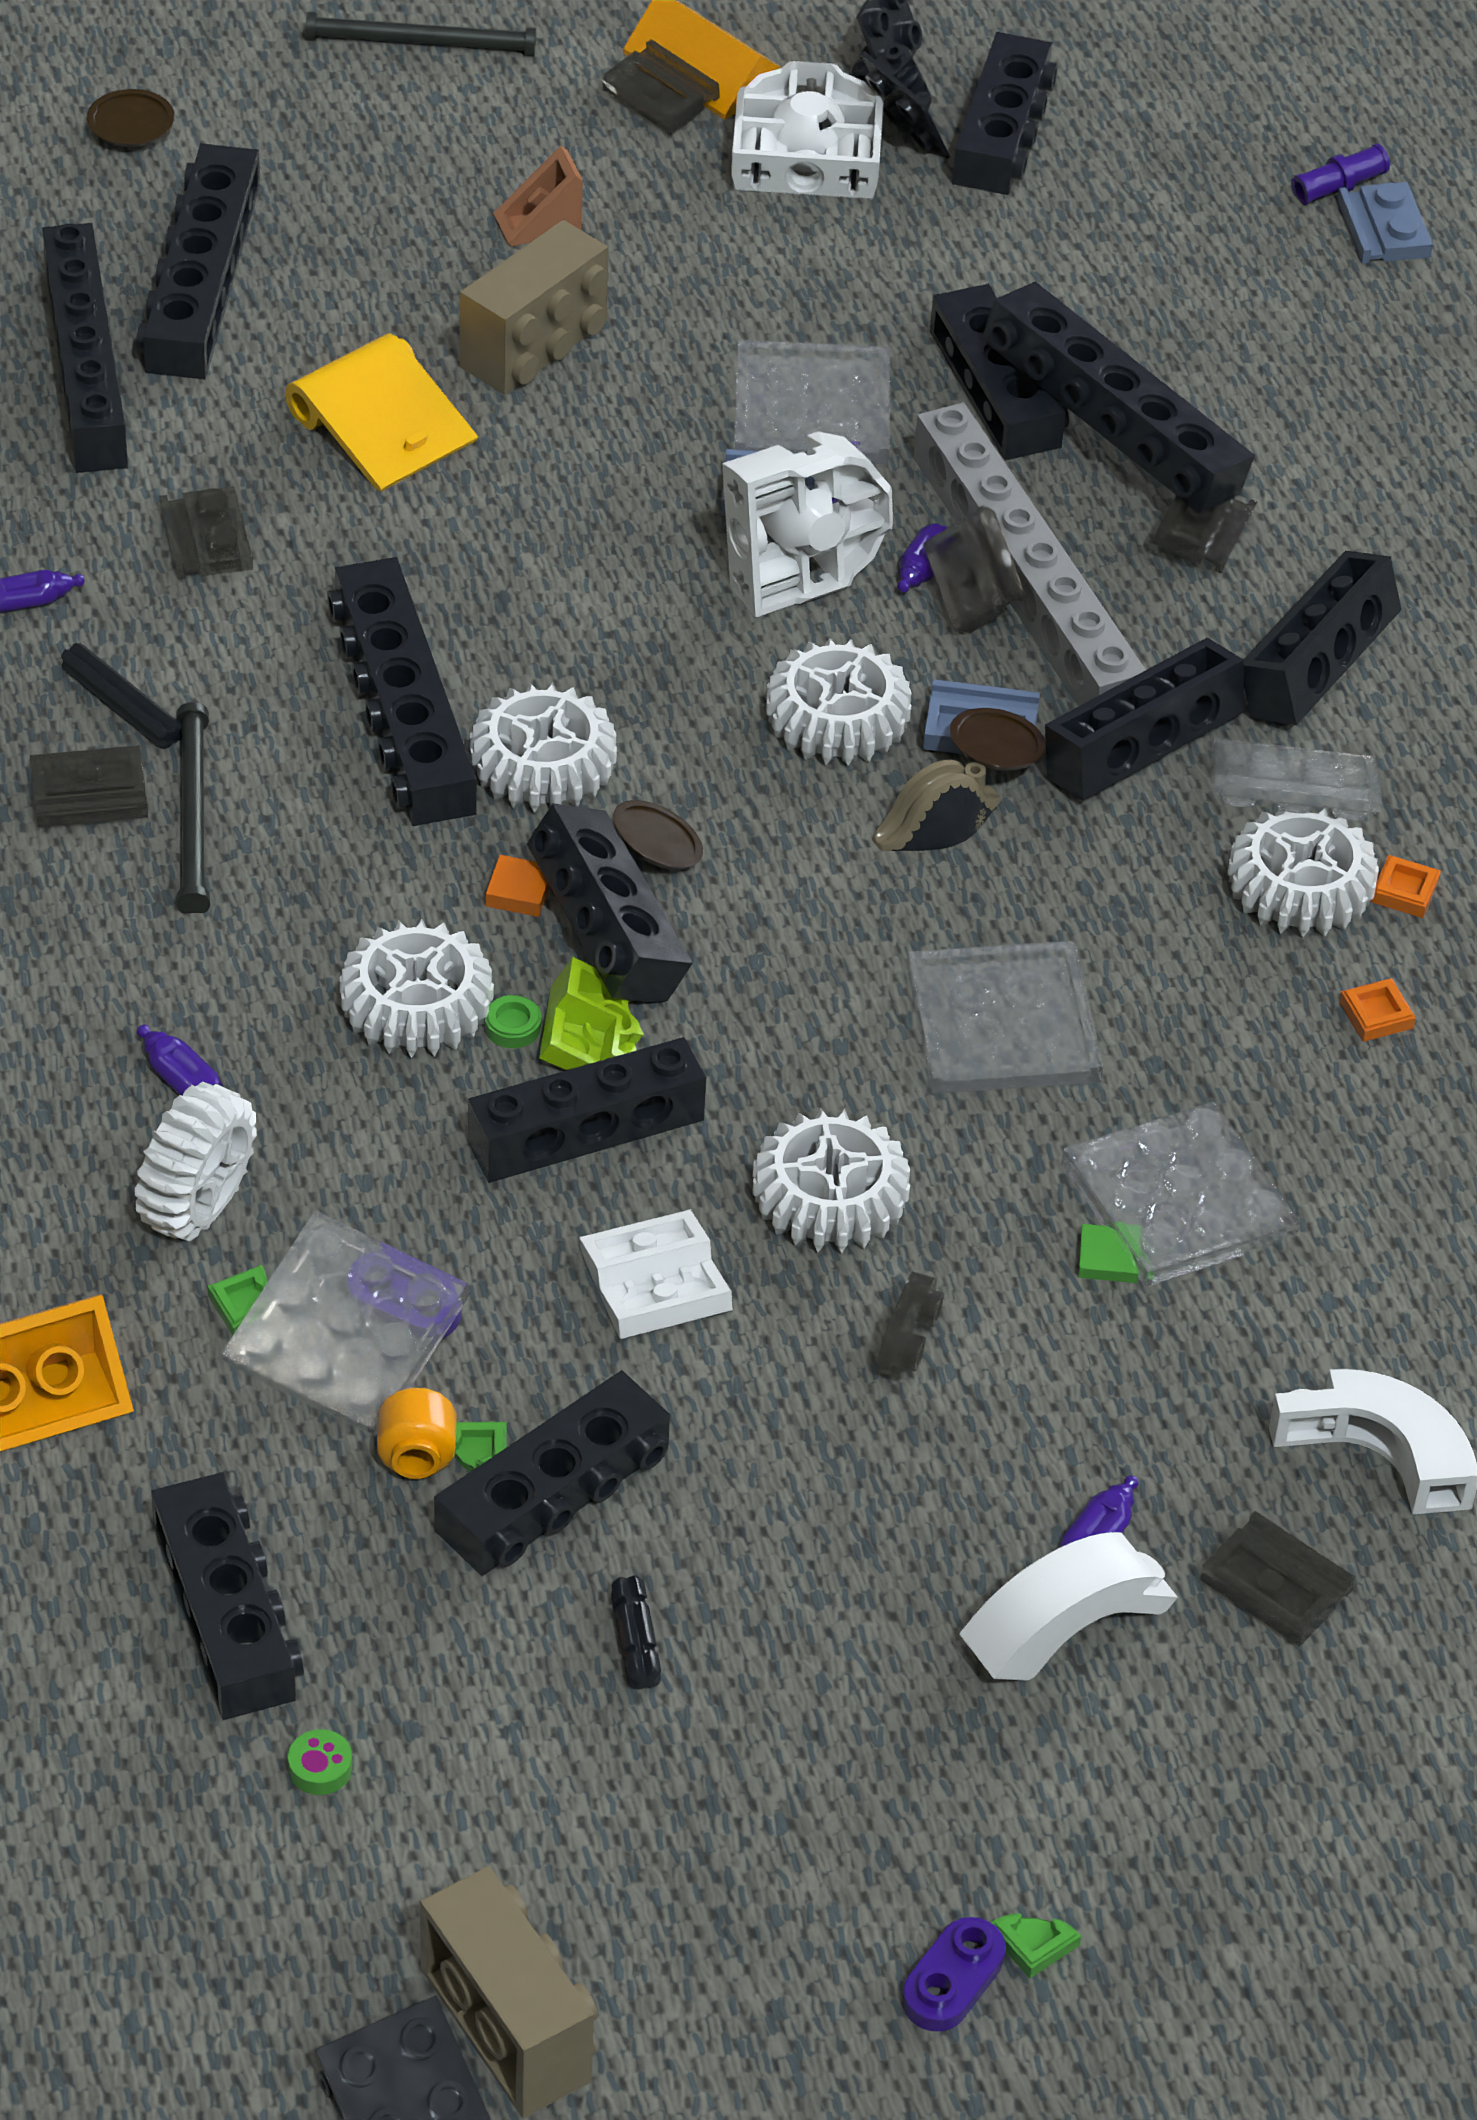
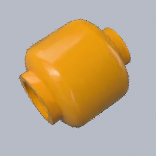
[377,1387,457,1479]

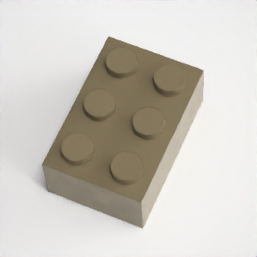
[460,220,609,395]
[420,1866,598,2119]

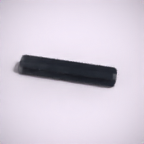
[61,643,182,749]

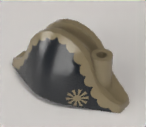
[872,760,1001,851]

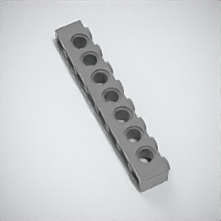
[914,402,1146,706]

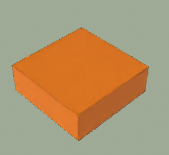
[486,855,550,917]
[1371,855,1441,918]
[1339,978,1416,1042]

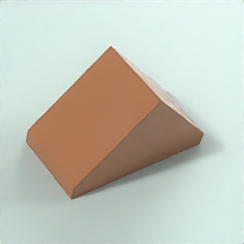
[493,146,583,246]

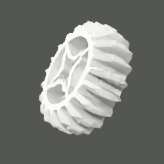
[766,638,911,766]
[470,683,617,813]
[1228,804,1379,938]
[340,919,494,1059]
[135,1082,257,1242]
[753,1109,910,1254]

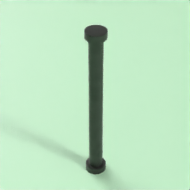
[305,12,537,57]
[176,702,210,914]

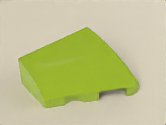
[539,957,644,1070]

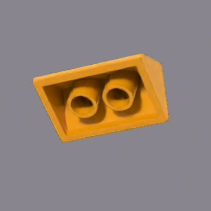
[623,0,782,120]
[0,1294,134,1452]

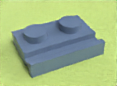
[1337,182,1433,263]
[923,679,1040,754]

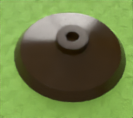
[87,89,175,147]
[950,708,1046,771]
[613,800,703,870]

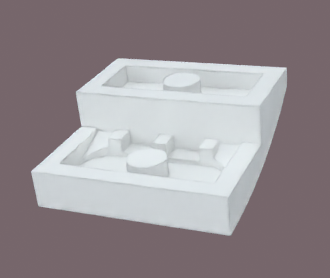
[579,1209,733,1339]

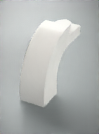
[1269,1369,1477,1514]
[959,1532,1178,1681]

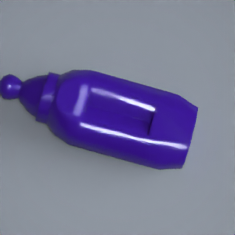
[897,523,956,593]
[0,570,85,614]
[137,1024,223,1096]
[1059,1475,1139,1548]

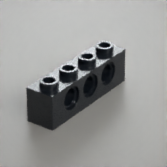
[952,32,1058,195]
[930,283,1069,461]
[1244,550,1402,725]
[1045,638,1244,801]
[527,803,693,1003]
[468,1037,707,1183]
[434,1370,670,1576]
[151,1472,304,1720]

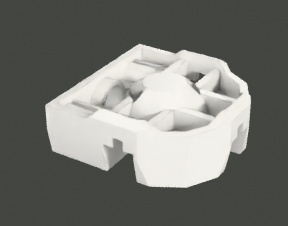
[731,61,883,199]
[722,431,893,618]

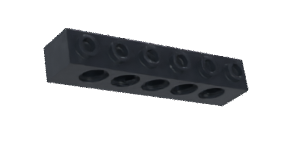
[136,143,260,380]
[42,223,128,473]
[982,281,1255,515]
[327,557,477,826]

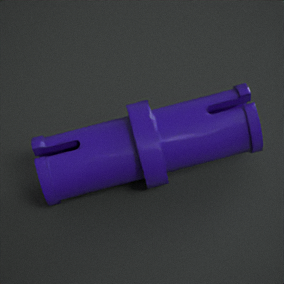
[1291,143,1390,206]

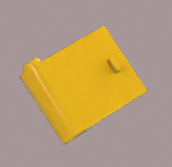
[285,333,478,492]

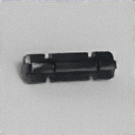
[611,1575,662,1690]

